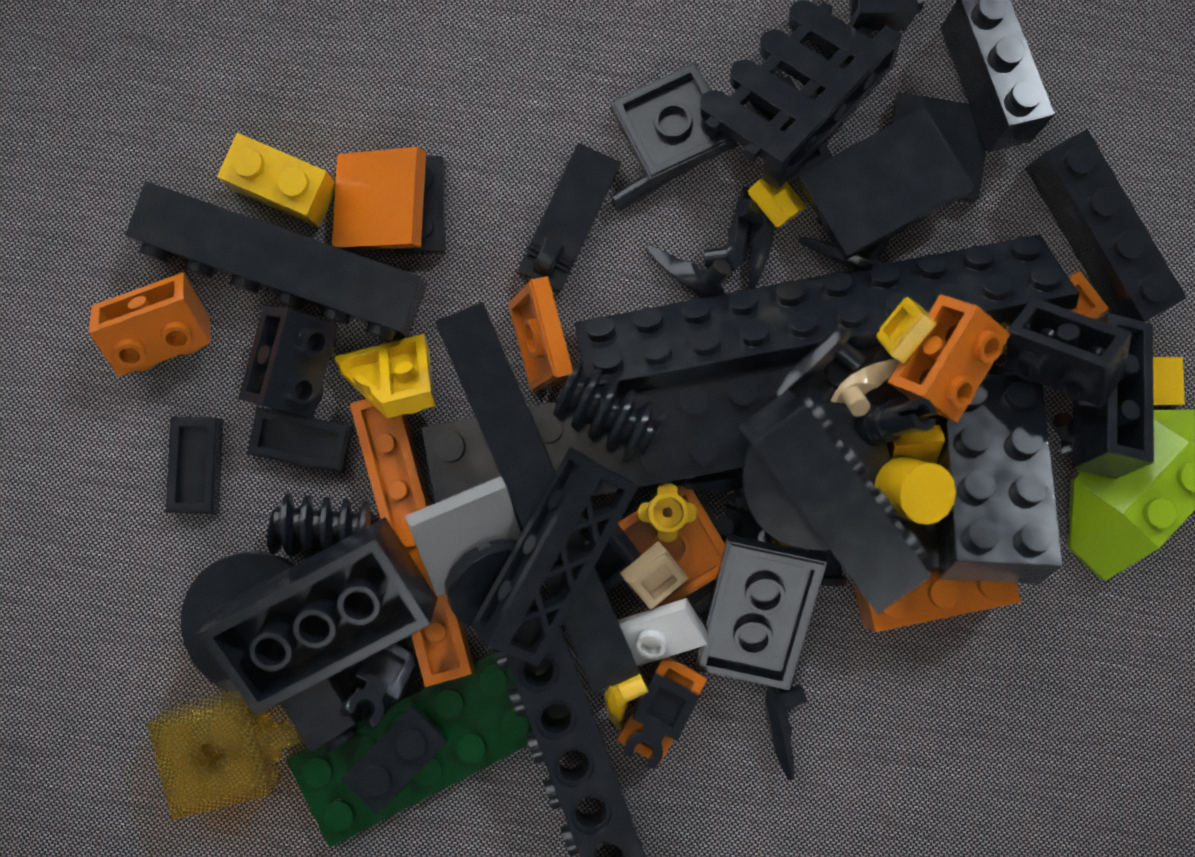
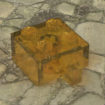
[147,691,302,820]

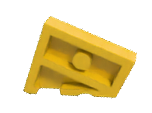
[335,334,436,418]

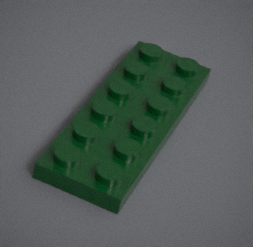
[286,652,569,848]

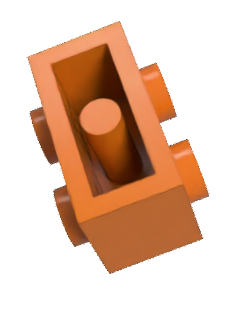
[89,272,211,377]
[888,294,1010,423]

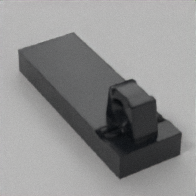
[517,143,621,293]

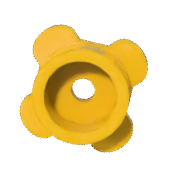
[638,483,697,542]

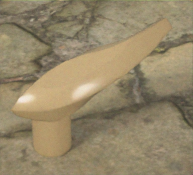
[830,359,900,417]

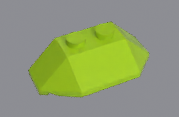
[1066,410,1195,581]

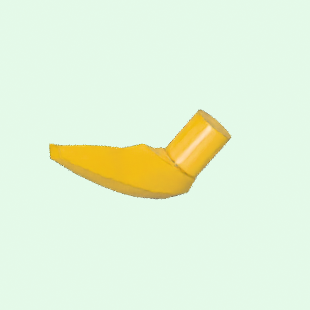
[604,674,649,730]

